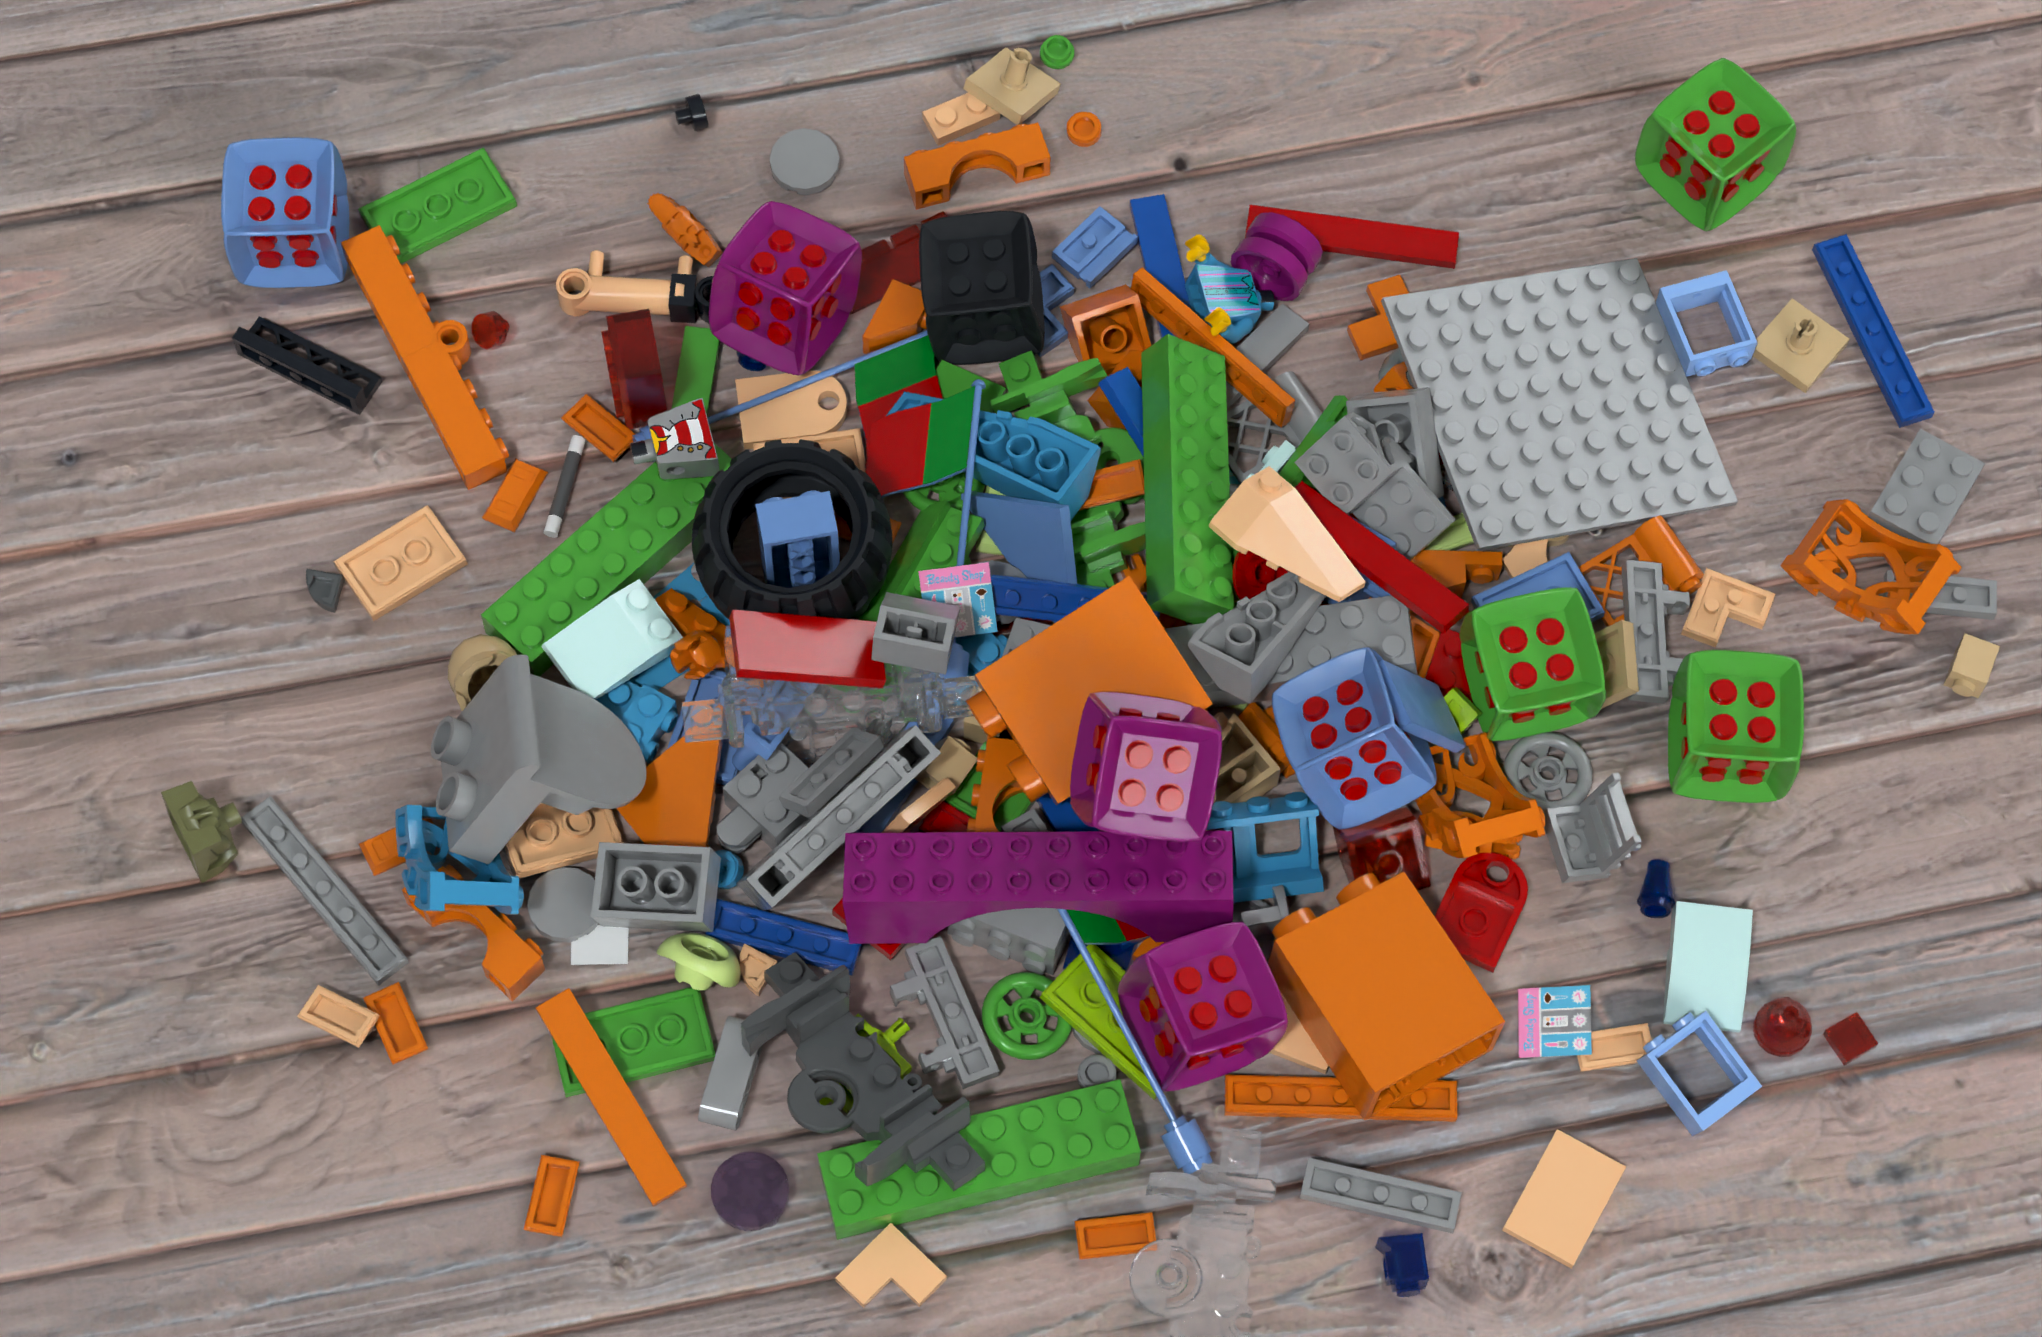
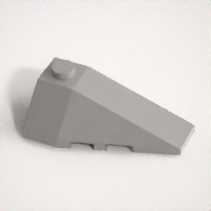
[1188,571,1325,704]

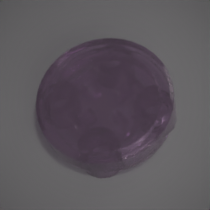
[711,1152,790,1231]

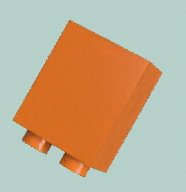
[965,575,1213,805]
[1268,872,1505,1120]

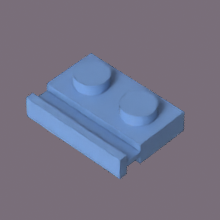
[1052,206,1138,289]

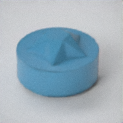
[715,850,744,889]

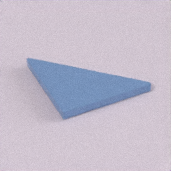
[961,491,1077,623]

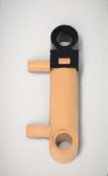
[556,250,713,323]

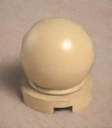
[448,634,517,711]

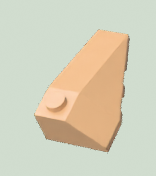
[1208,466,1366,602]

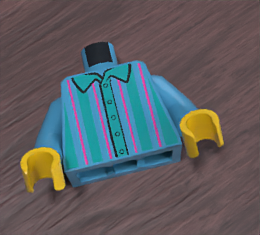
[1185,234,1274,344]

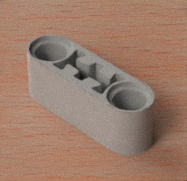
[698,1016,763,1131]

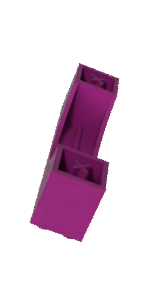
[843,831,1233,944]

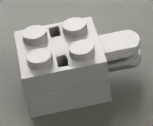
[717,742,809,854]

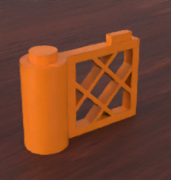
[1578,516,1704,627]

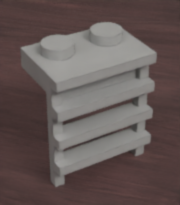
[1543,773,1642,883]

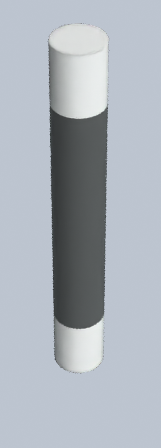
[543,435,586,538]

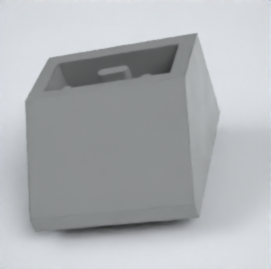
[871,592,961,674]

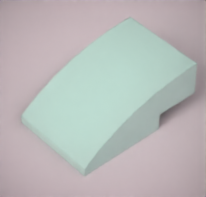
[1663,901,1753,1033]

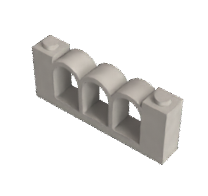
[736,725,941,911]

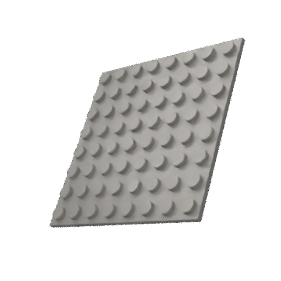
[1381,258,1738,551]

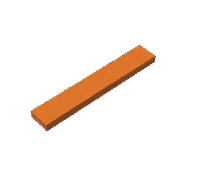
[1131,267,1295,428]
[535,988,687,1207]
[1224,1075,1457,1122]

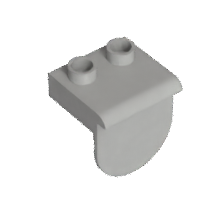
[431,655,647,864]

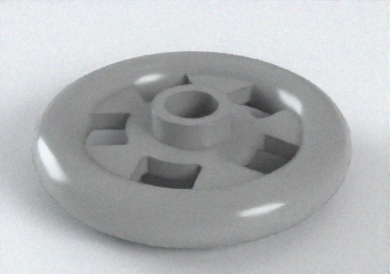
[1503,732,1592,812]

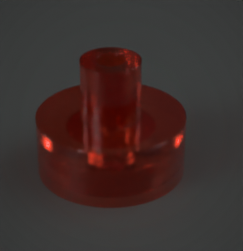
[471,311,510,349]

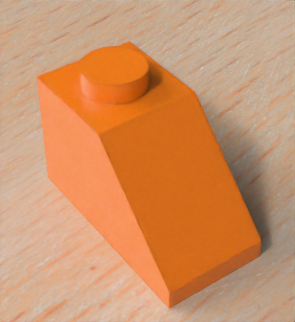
[862,279,927,354]

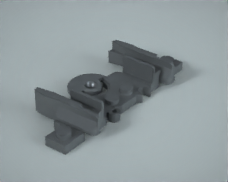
[741,952,985,1191]

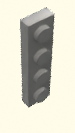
[1299,1157,1462,1234]

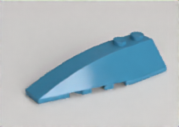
[886,392,1101,520]

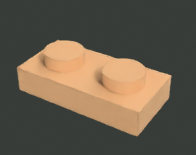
[922,92,1000,146]

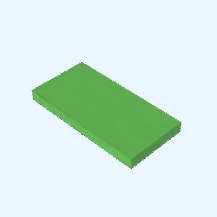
[358,148,517,264]
[552,987,715,1098]

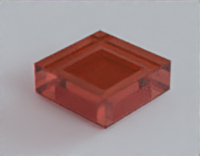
[1823,1012,1878,1066]

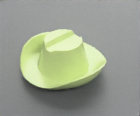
[657,933,741,991]

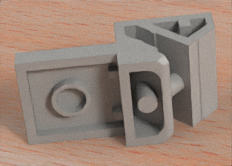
[1294,412,1456,561]

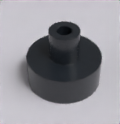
[675,94,708,131]

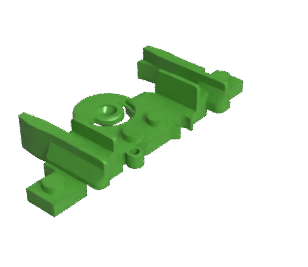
[990,350,1146,588]

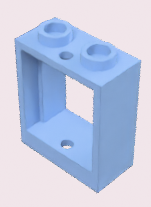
[1655,270,1757,377]
[1637,1011,1762,1136]

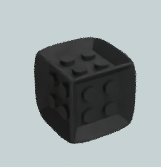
[919,211,1045,365]

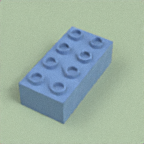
[755,490,840,588]

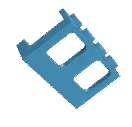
[1206,792,1324,903]

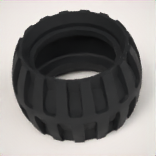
[692,439,892,620]

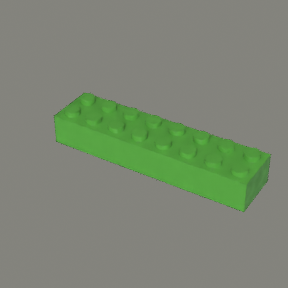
[1141,334,1234,624]
[481,443,732,677]
[817,1079,1141,1240]

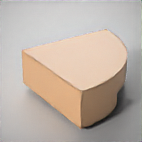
[740,943,778,997]

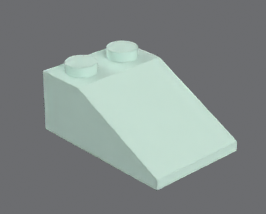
[541,579,683,700]

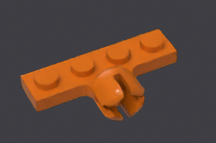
[655,588,777,694]

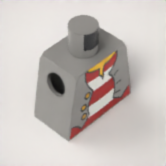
[630,398,719,480]

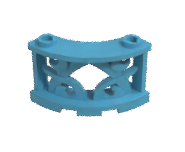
[395,805,524,915]

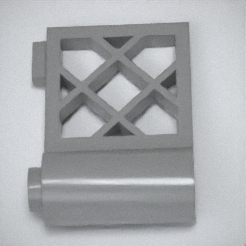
[1227,371,1322,484]

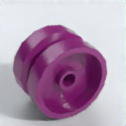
[1231,212,1323,301]

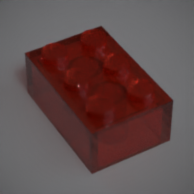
[601,309,667,429]

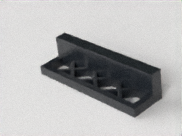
[232,316,382,415]

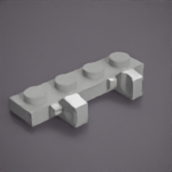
[1622,559,1690,704]
[889,936,999,1089]

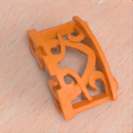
[1780,499,1962,634]
[1414,732,1545,858]

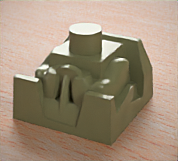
[161,781,242,883]

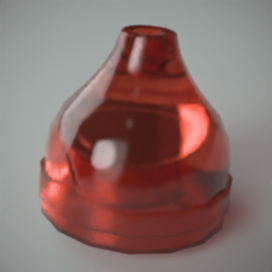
[1753,997,1812,1057]

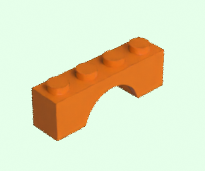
[904,122,1051,210]
[967,737,1023,832]
[402,864,545,1002]

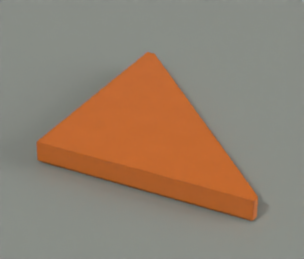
[616,706,726,847]

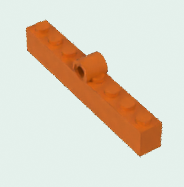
[341,225,509,490]

